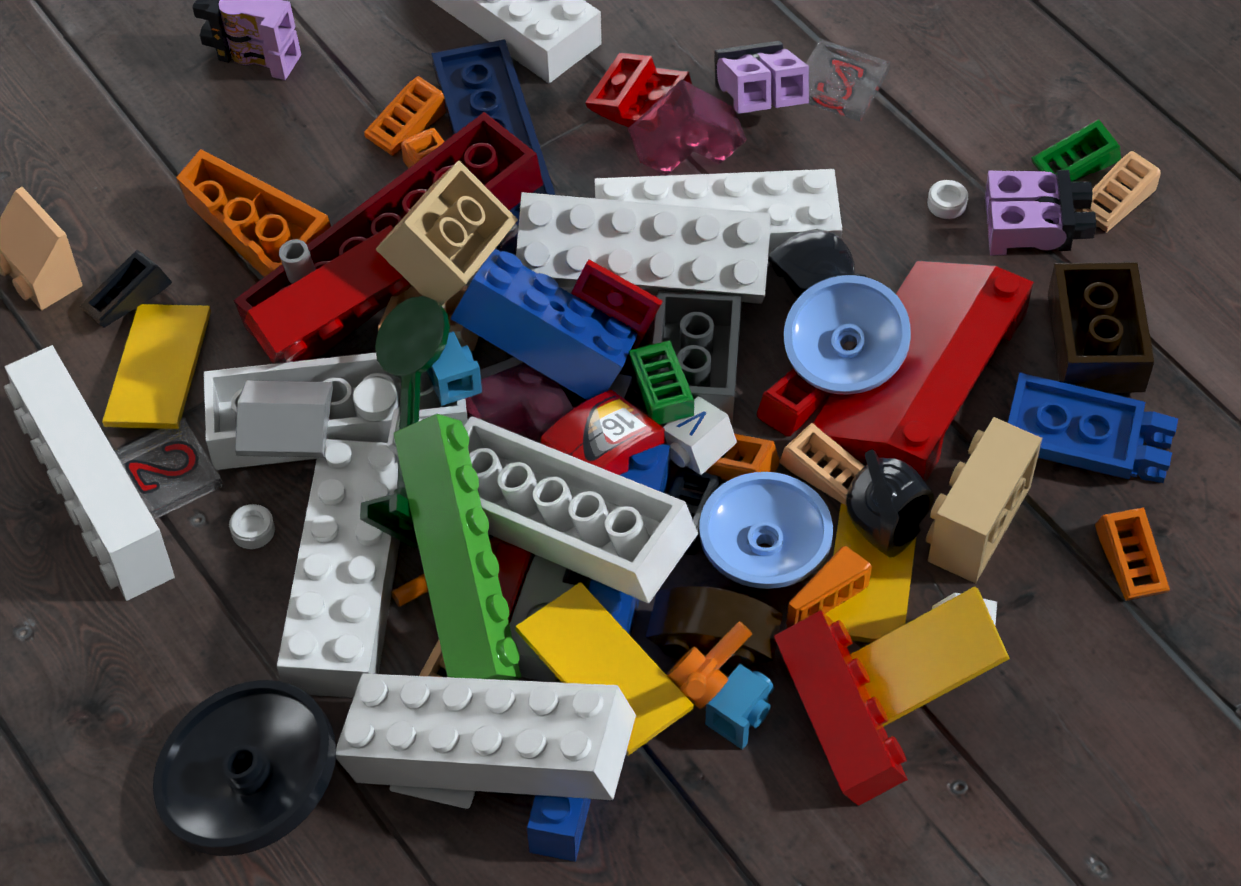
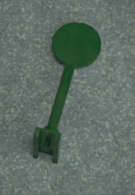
[360,296,450,548]

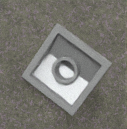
[235,380,333,458]

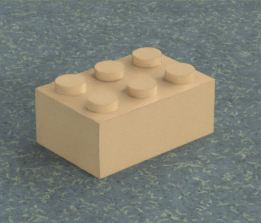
[376,160,518,306]
[926,417,1042,584]

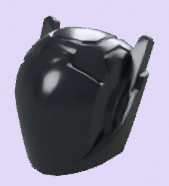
[768,229,866,299]
[846,449,934,557]

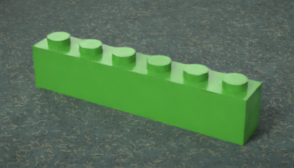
[393,413,521,680]

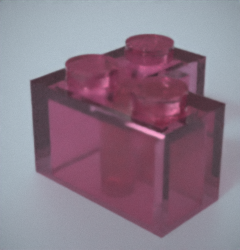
[628,79,747,175]
[466,362,574,444]

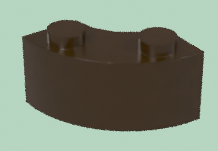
[646,586,782,669]

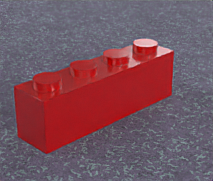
[245,225,413,363]
[774,610,908,806]

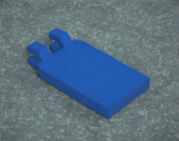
[1007,373,1178,483]

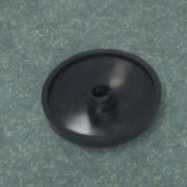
[153,680,336,856]

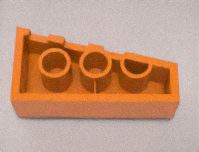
[176,149,331,277]

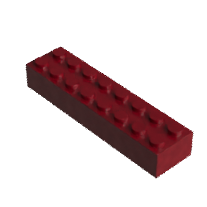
[234,112,543,363]

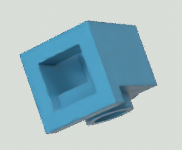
[426,331,482,406]
[705,664,774,750]

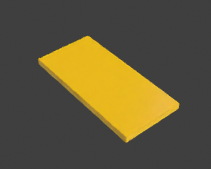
[102,304,211,429]
[825,503,916,643]
[515,582,694,756]
[850,586,1010,727]

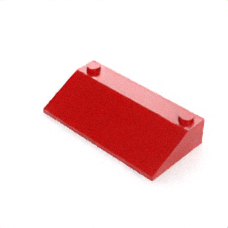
[813,261,1034,483]

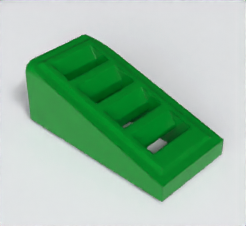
[1031,119,1121,182]
[629,340,694,425]

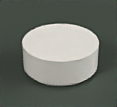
[927,180,968,219]
[353,377,398,421]
[229,504,275,549]

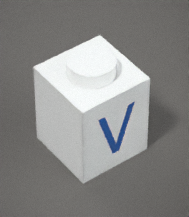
[663,396,737,475]

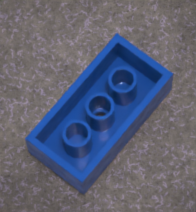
[450,249,638,400]

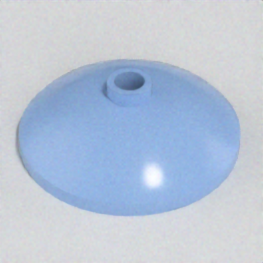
[784,275,911,395]
[699,472,833,589]

